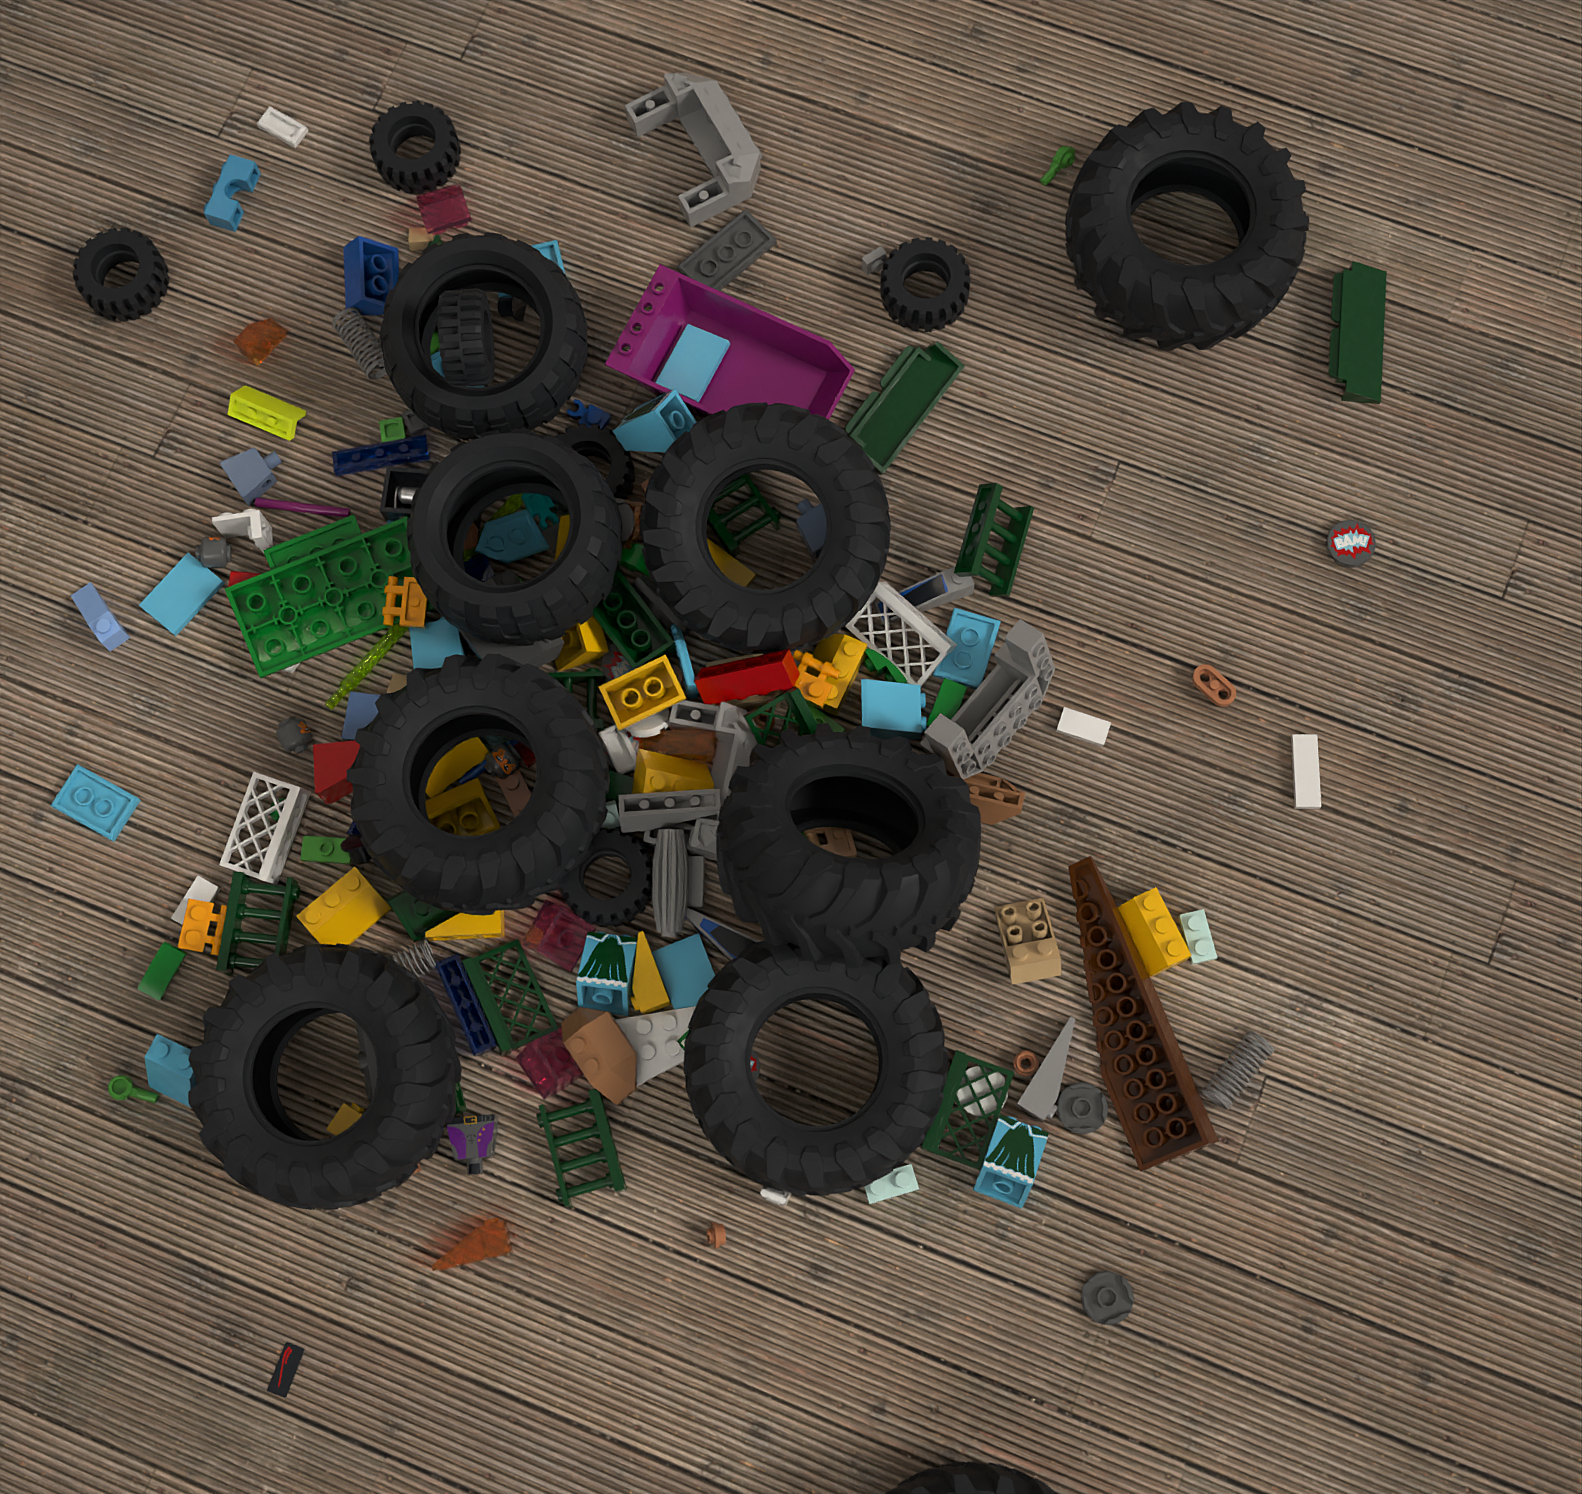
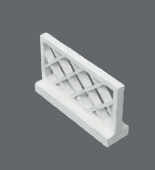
[845,582,957,687]
[219,772,311,885]

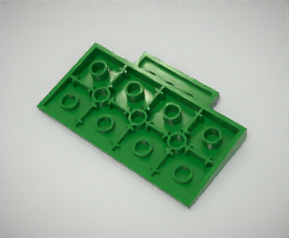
[225,515,435,678]

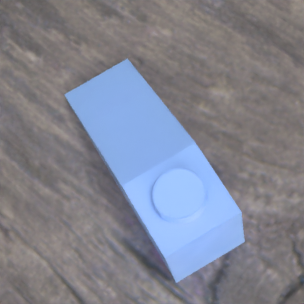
[71,582,130,652]

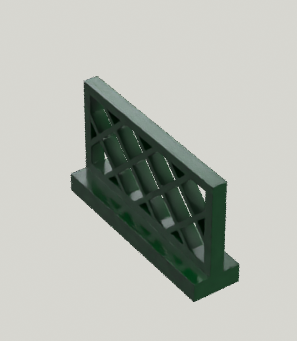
[743,686,817,746]
[462,939,559,1057]
[921,1050,1014,1171]

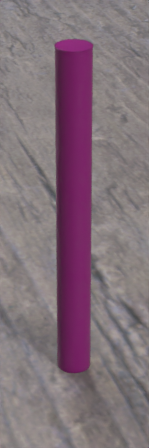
[255,498,351,517]

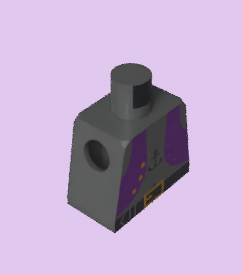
[446,1114,499,1175]

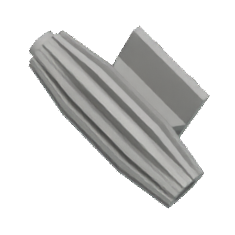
[652,829,705,937]

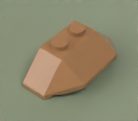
[946,769,1025,825]
[561,1007,637,1105]

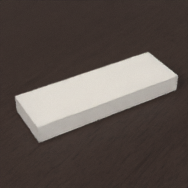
[1291,734,1321,809]

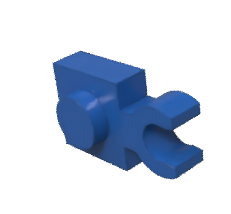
[567,399,611,430]

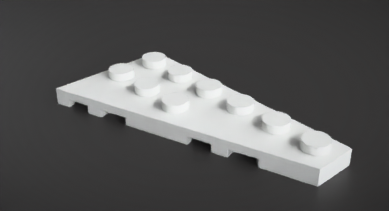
[615,1006,696,1087]

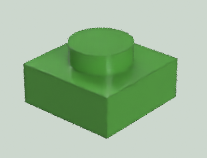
[379,417,407,446]

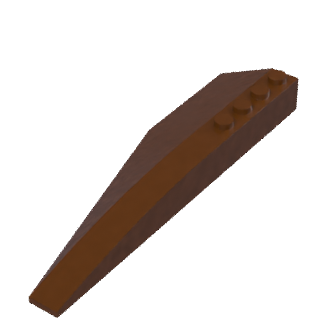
[1068,856,1219,1172]

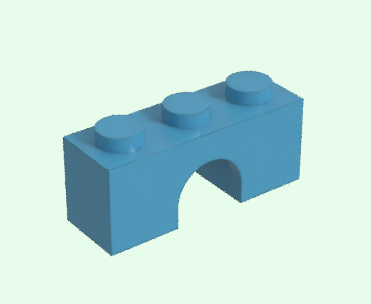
[204,154,261,232]

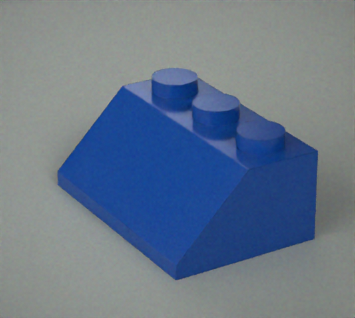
[343,236,399,316]

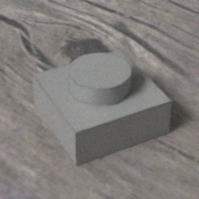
[862,246,886,275]

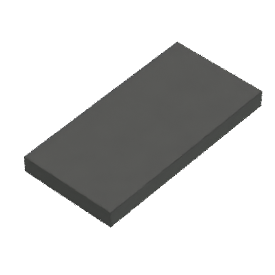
[677,209,777,291]

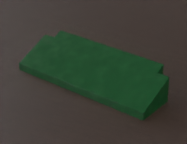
[1328,261,1387,404]
[845,341,965,475]

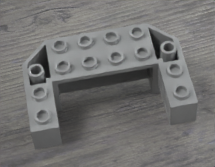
[625,73,762,228]
[920,619,1055,779]
[643,700,767,861]

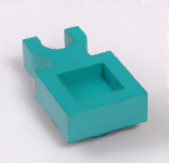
[521,493,560,531]

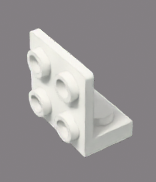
[212,509,274,553]

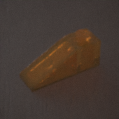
[638,730,715,763]
[432,1218,513,1272]

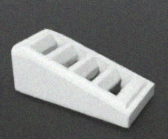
[760,1185,791,1207]

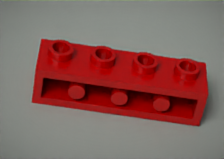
[694,649,800,705]

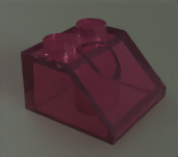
[416,183,472,235]
[521,900,596,972]
[515,1028,584,1100]

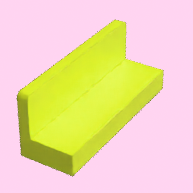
[227,386,306,441]

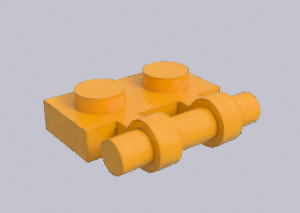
[382,576,428,628]
[793,650,841,709]
[177,898,227,955]

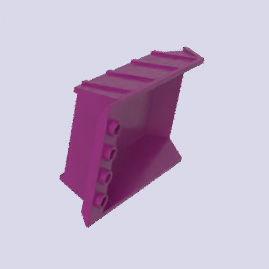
[604,264,855,420]

